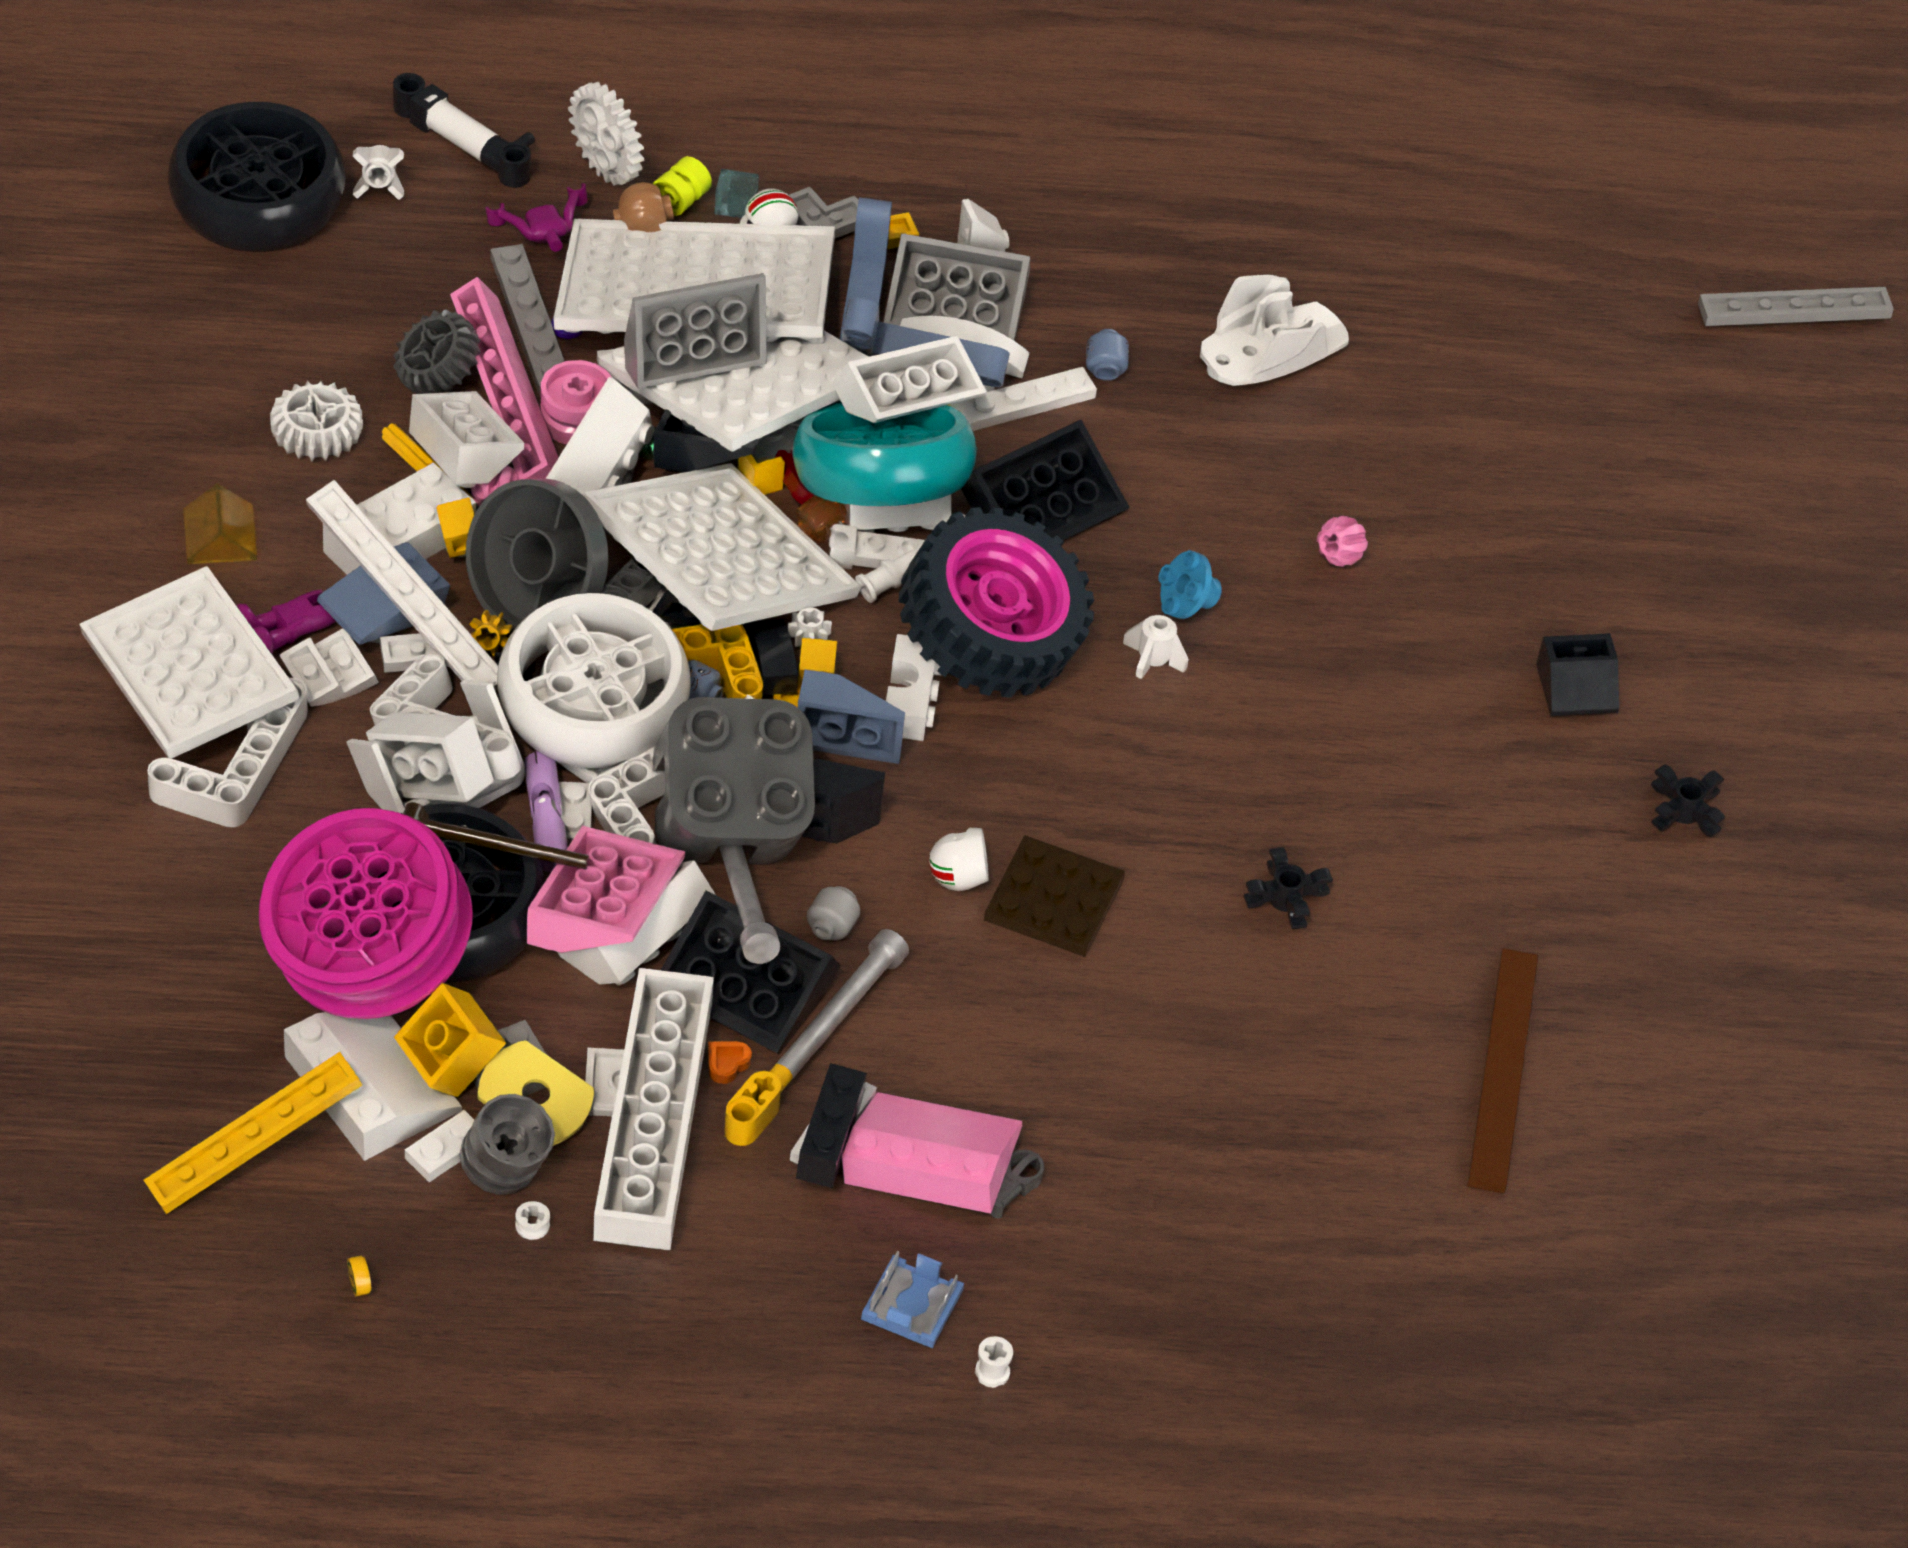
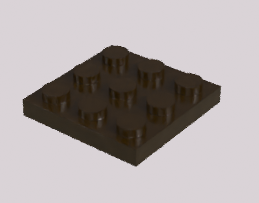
[984,835,1125,957]

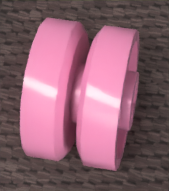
[540,360,612,444]

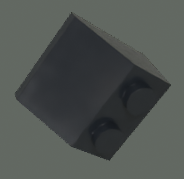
[801,758,886,844]

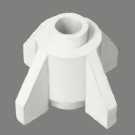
[353,145,404,200]
[1123,615,1189,679]

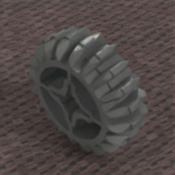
[393,309,481,394]

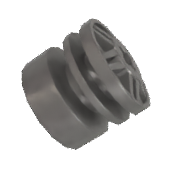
[459,1094,555,1195]

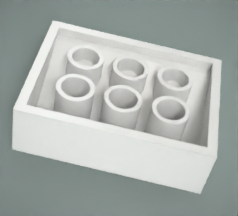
[284,1012,462,1161]

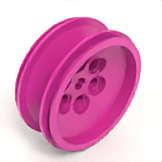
[259,808,473,1019]

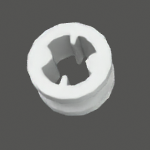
[515,1201,550,1240]

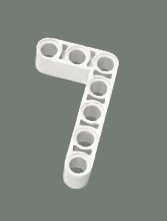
[370,653,521,780]
[147,678,308,827]
[588,746,665,844]

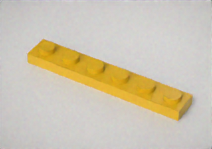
[144,1052,362,1214]

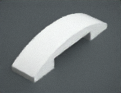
[900,316,1029,378]

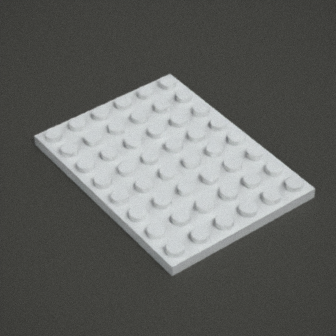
[554,219,835,340]

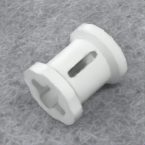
[975,1336,1013,1388]

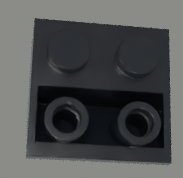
[1536,633,1619,716]

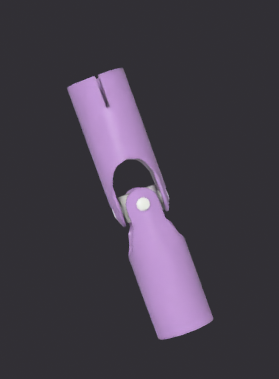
[524,751,568,872]

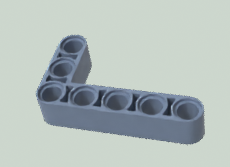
[839,197,892,341]
[842,298,1010,387]

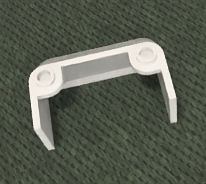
[346,680,525,813]

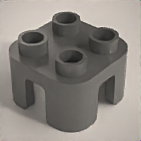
[653,697,815,865]

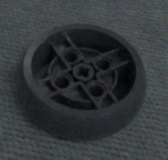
[168,102,346,252]
[348,804,545,983]

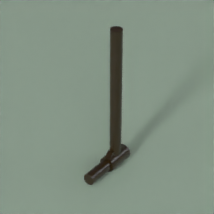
[403,802,589,870]

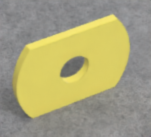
[477,1040,594,1146]

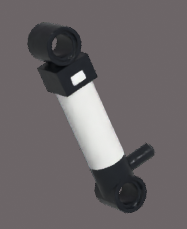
[393,73,535,188]

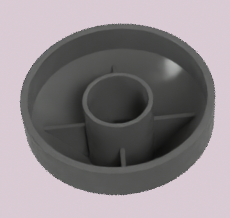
[466,479,608,630]

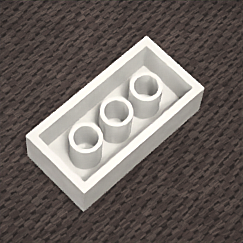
[323,463,476,575]

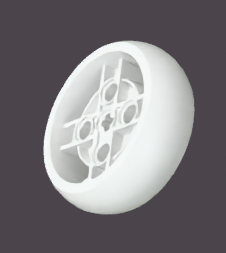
[497,593,691,768]

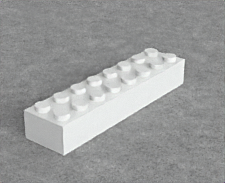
[593,968,714,1250]

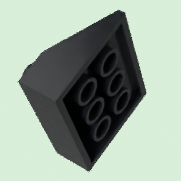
[654,409,761,472]
[961,420,1130,541]
[661,890,841,1054]

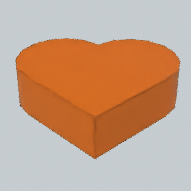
[708,1041,752,1084]

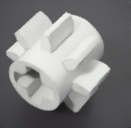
[788,607,832,648]

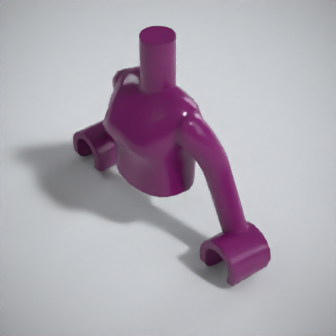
[485,183,588,252]

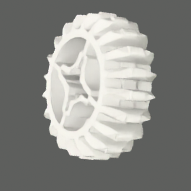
[270,380,363,461]

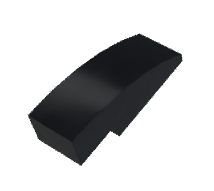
[748,619,799,695]

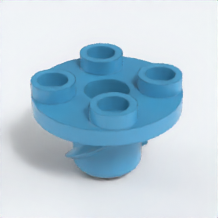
[1158,550,1222,619]

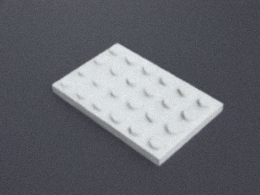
[79,566,299,759]

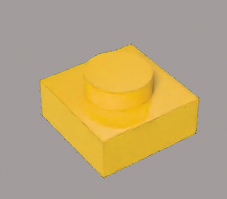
[888,212,919,249]

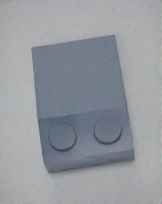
[317,542,450,645]
[798,669,905,764]

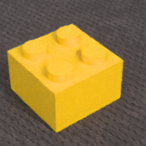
[394,983,506,1097]

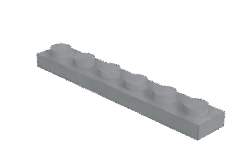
[490,244,565,395]
[1698,287,1894,326]

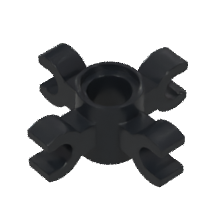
[1651,764,1725,837]
[1243,847,1333,930]

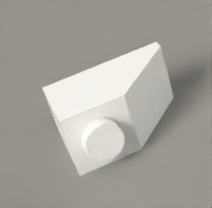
[957,199,1009,252]

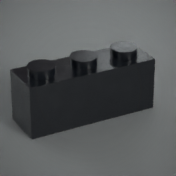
[796,1063,867,1188]

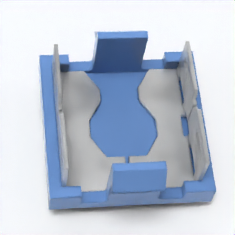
[861,1251,964,1348]

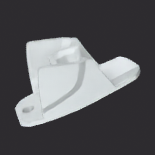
[1200,275,1349,386]

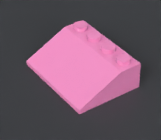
[527,826,685,953]
[842,1092,1022,1214]

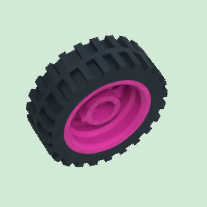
[898,507,1094,697]

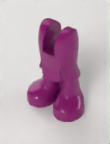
[236,589,336,654]

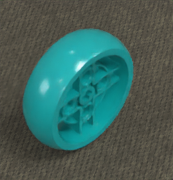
[792,402,977,506]

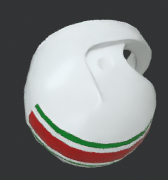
[740,188,799,225]
[929,827,989,891]

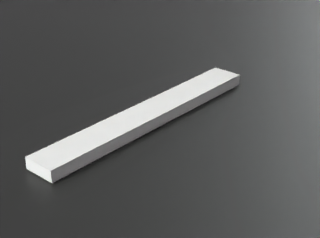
[306,480,498,691]

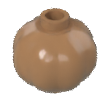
[613,182,675,232]

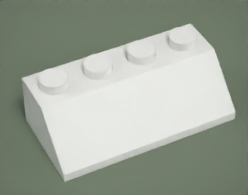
[832,336,987,423]
[546,377,654,495]
[409,391,524,488]
[557,860,716,985]

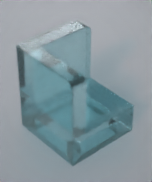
[714,169,759,218]

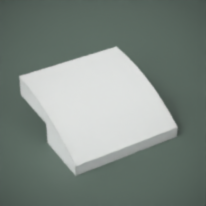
[279,628,379,707]

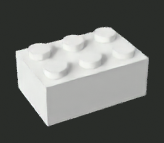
[366,712,494,802]

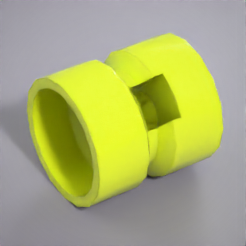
[653,156,712,216]

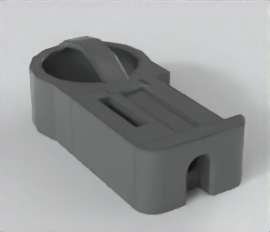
[989,1149,1044,1218]

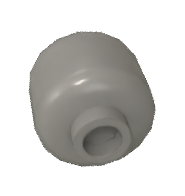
[806,886,860,941]

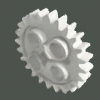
[568,82,644,186]

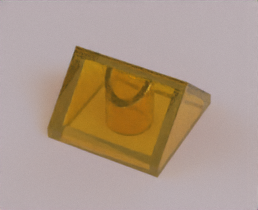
[183,483,257,564]

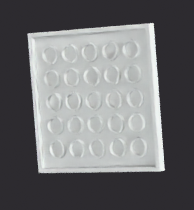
[599,330,869,452]
[583,463,862,631]

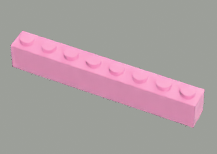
[450,277,559,480]

